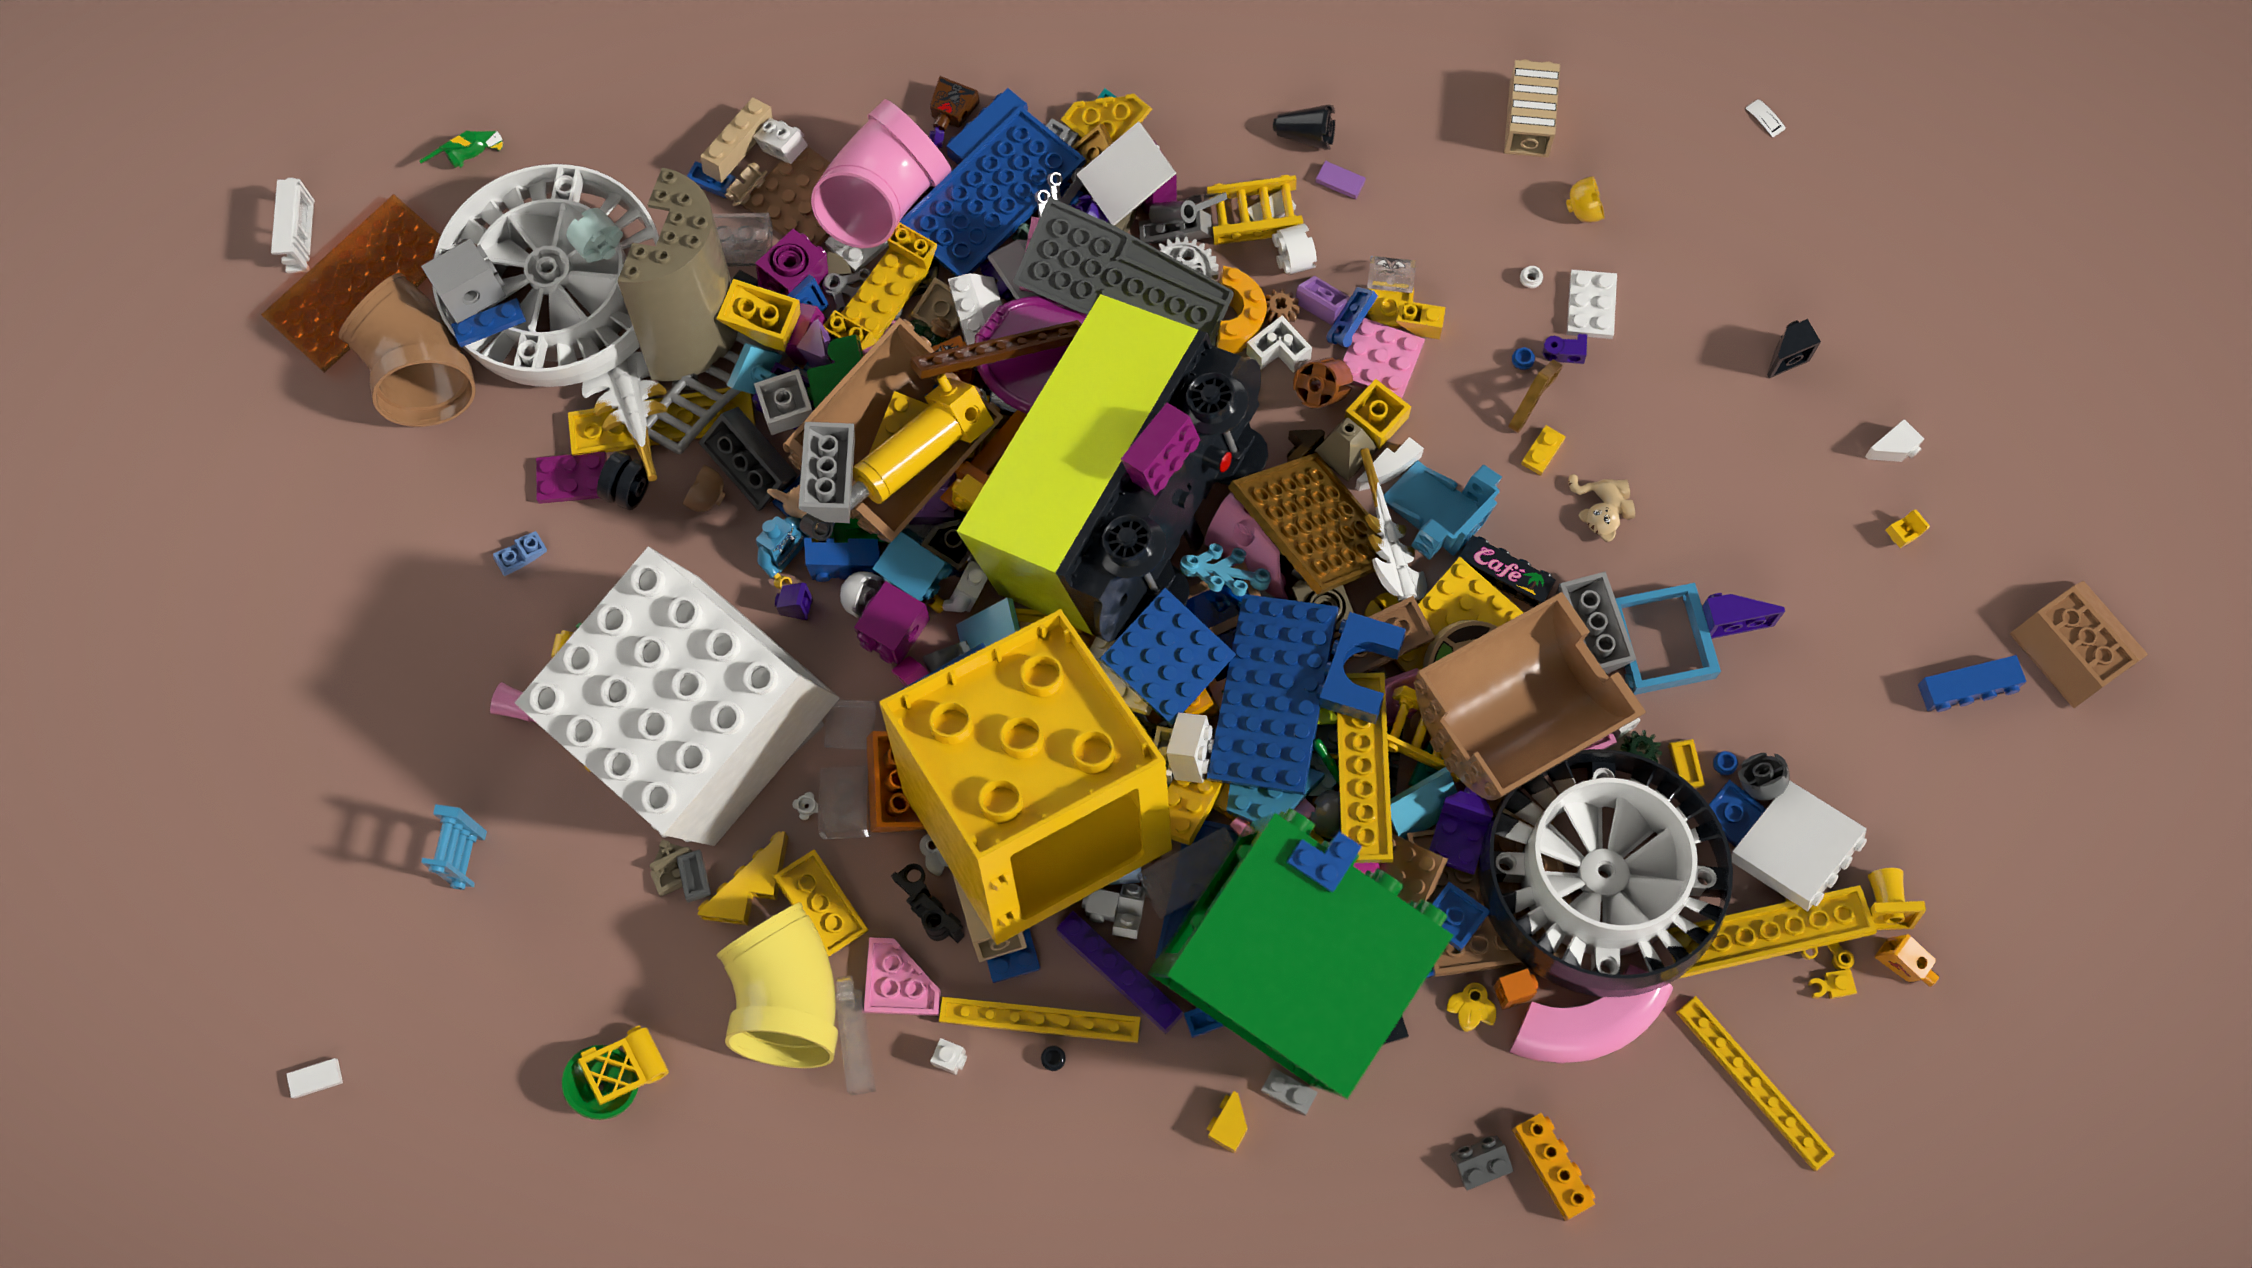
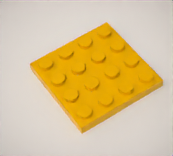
[1418,557,1524,648]

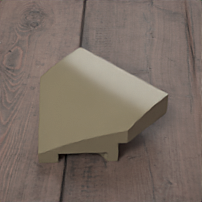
[649,839,692,897]

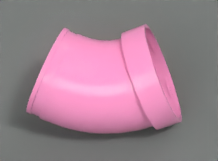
[811,99,952,248]

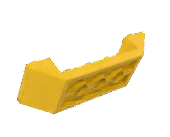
[823,222,937,350]

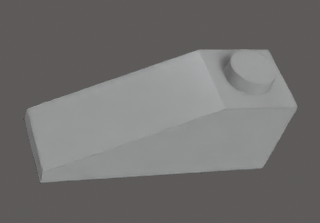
[1139,210,1212,244]

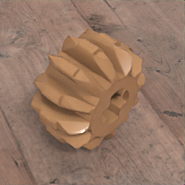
[1265,289,1300,325]

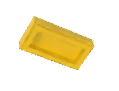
[1668,739,1705,789]

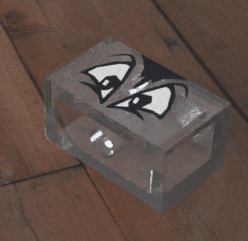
[1367,256,1416,293]

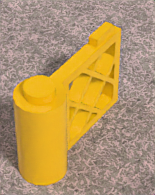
[578,1026,669,1105]

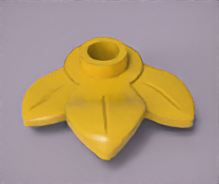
[1446,982,1496,1032]

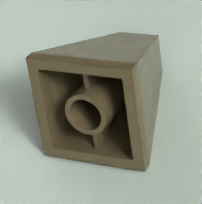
[1313,417,1378,481]

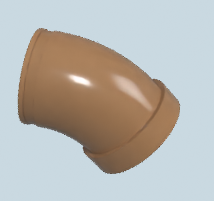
[339,273,476,427]

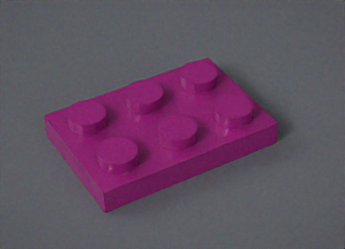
[536,451,607,504]

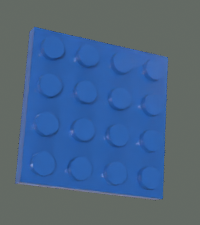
[1099,588,1236,726]

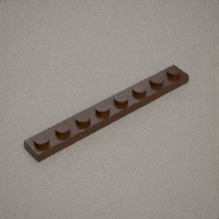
[910,320,1082,379]

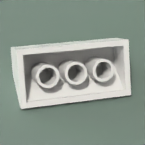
[948,273,1002,371]

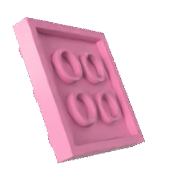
[1343,318,1425,399]

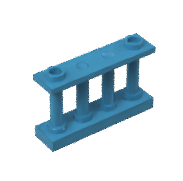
[421,804,487,890]

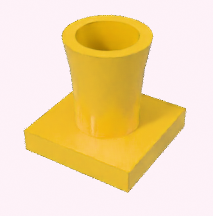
[1868,868,1926,930]

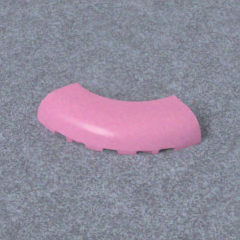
[1510,964,1673,1063]

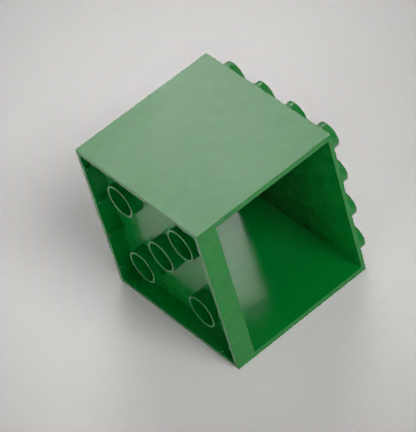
[1148,808,1454,1099]

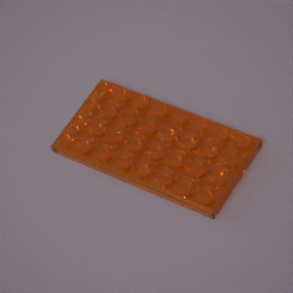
[261,194,441,373]

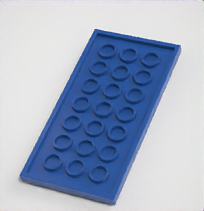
[898,105,1086,277]
[1207,594,1339,795]

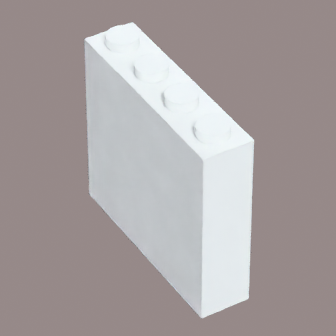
[1732,781,1867,912]

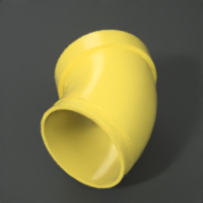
[716,902,838,1068]

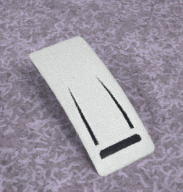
[1746,99,1786,137]

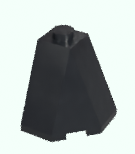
[920,518,971,570]

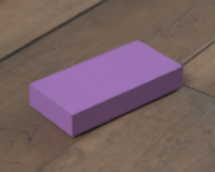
[1316,161,1366,199]

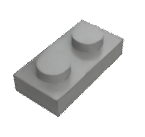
[1261,1068,1318,1116]

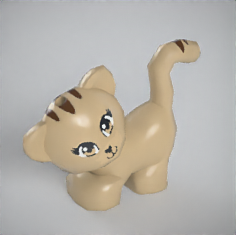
[1568,474,1635,542]

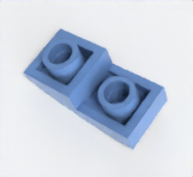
[493,531,547,576]

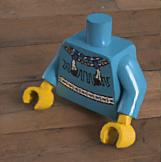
[756,516,818,589]

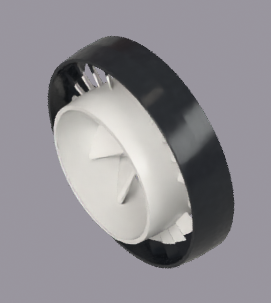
[1478,749,1733,997]

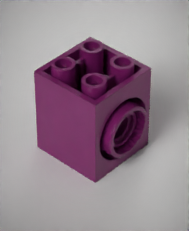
[755,229,829,296]
[854,581,930,665]

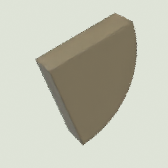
[827,252,852,275]

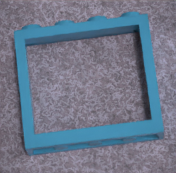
[1615,583,1721,695]

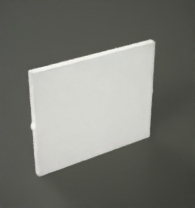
[1077,121,1176,226]

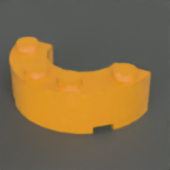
[1216,266,1267,354]

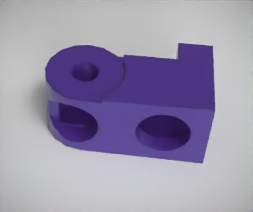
[1542,334,1587,364]

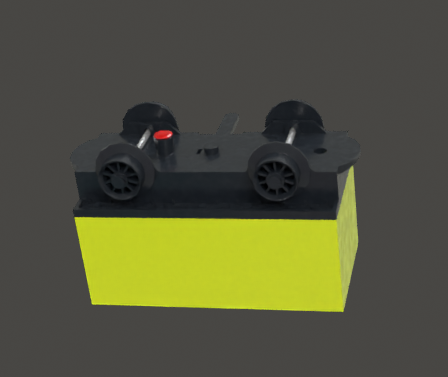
[957,294,1268,641]

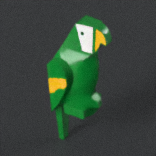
[419,131,503,168]

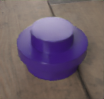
[929,127,944,148]

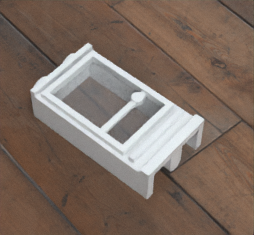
[271,178,315,273]

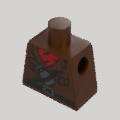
[930,76,979,132]

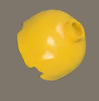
[1566,176,1605,223]

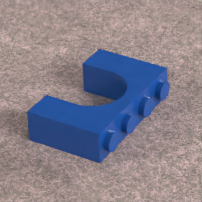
[1316,612,1406,724]

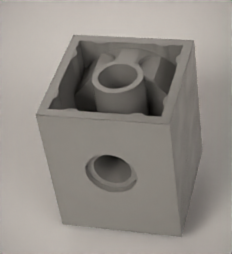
[421,238,506,324]

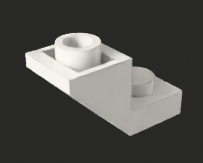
[1112,884,1147,939]

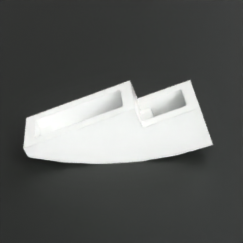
[1355,437,1424,491]

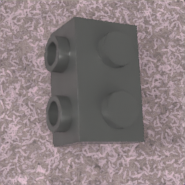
[1451,1136,1514,1191]

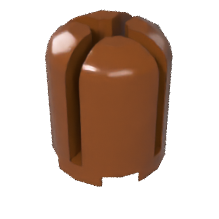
[1293,357,1353,408]

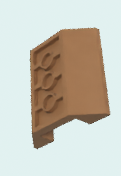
[2010,581,2148,709]

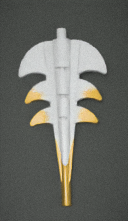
[582,352,667,481]
[1360,448,1427,602]

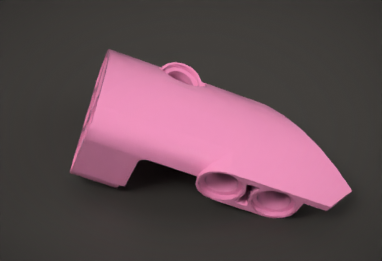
[1204,493,1288,600]

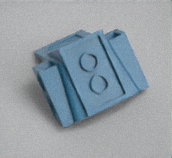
[1384,460,1502,560]

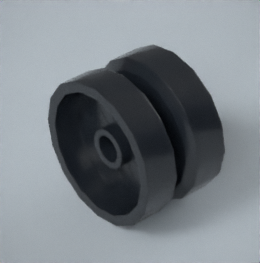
[597,451,650,510]

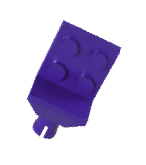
[1429,786,1493,875]

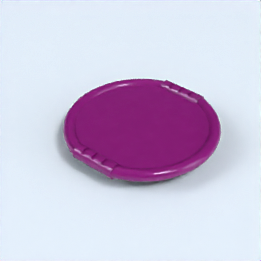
[975,296,1087,414]

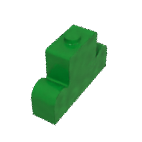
[807,334,864,409]

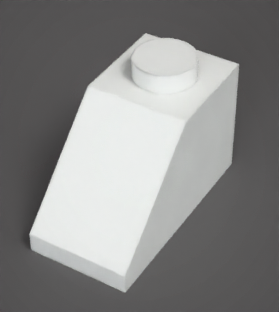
[1865,419,1924,462]

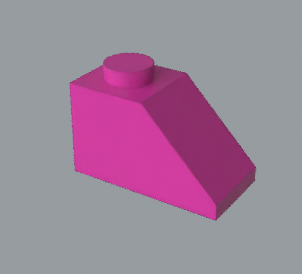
[891,655,929,686]

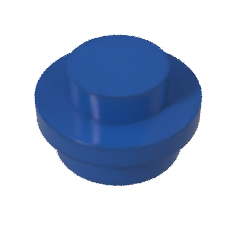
[1512,347,1535,370]
[1713,751,1738,775]

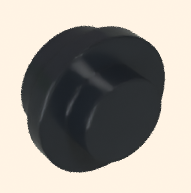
[1041,1046,1066,1071]

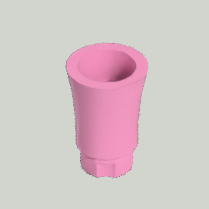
[490,682,535,722]

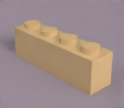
[700,97,772,183]

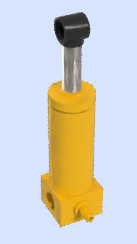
[800,374,995,541]

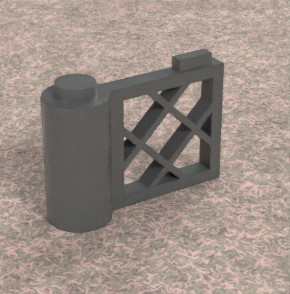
[1149,192,1228,225]

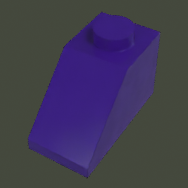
[774,582,813,621]

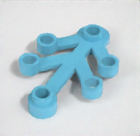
[1180,543,1271,596]

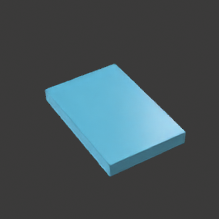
[956,598,1020,649]
[1390,767,1457,840]

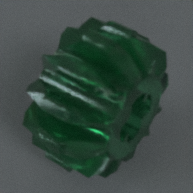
[1620,730,1662,763]

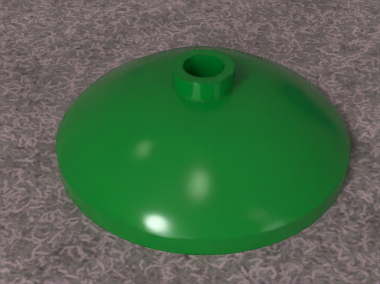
[562,1045,638,1120]

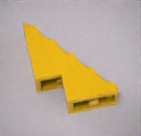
[697,831,789,926]

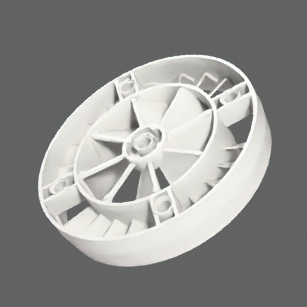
[433,164,659,387]

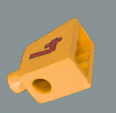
[1874,934,1939,987]

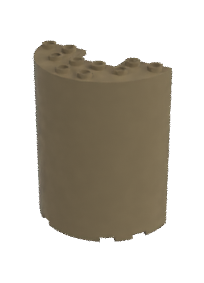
[617,168,738,381]

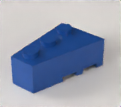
[804,538,881,582]

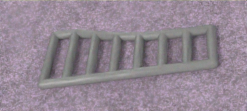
[646,332,788,454]

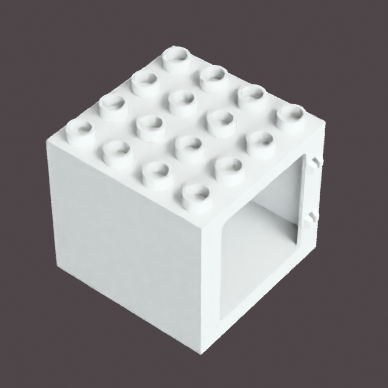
[515,546,840,846]

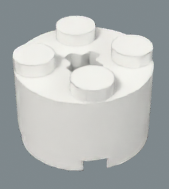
[1272,224,1317,275]

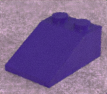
[1702,593,1785,639]

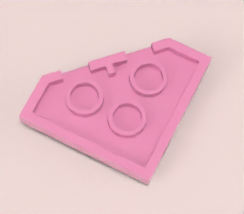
[864,938,941,1016]

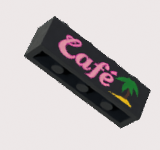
[1459,535,1556,608]

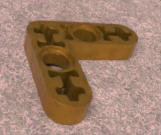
[1508,359,1563,433]

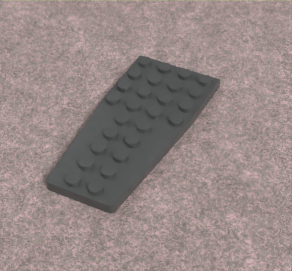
[1012,197,1234,344]

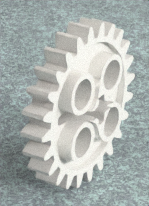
[1159,237,1219,282]

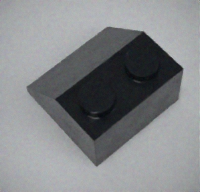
[1767,319,1821,379]

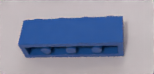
[947,88,1028,165]
[1918,655,2027,712]

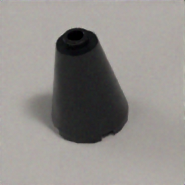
[1273,105,1336,150]

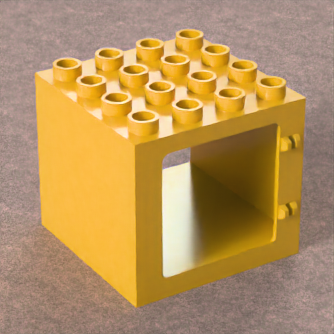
[879,609,1172,945]

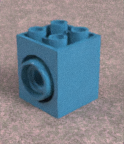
[873,528,954,601]

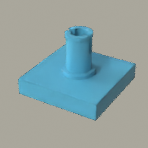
[727,343,782,394]

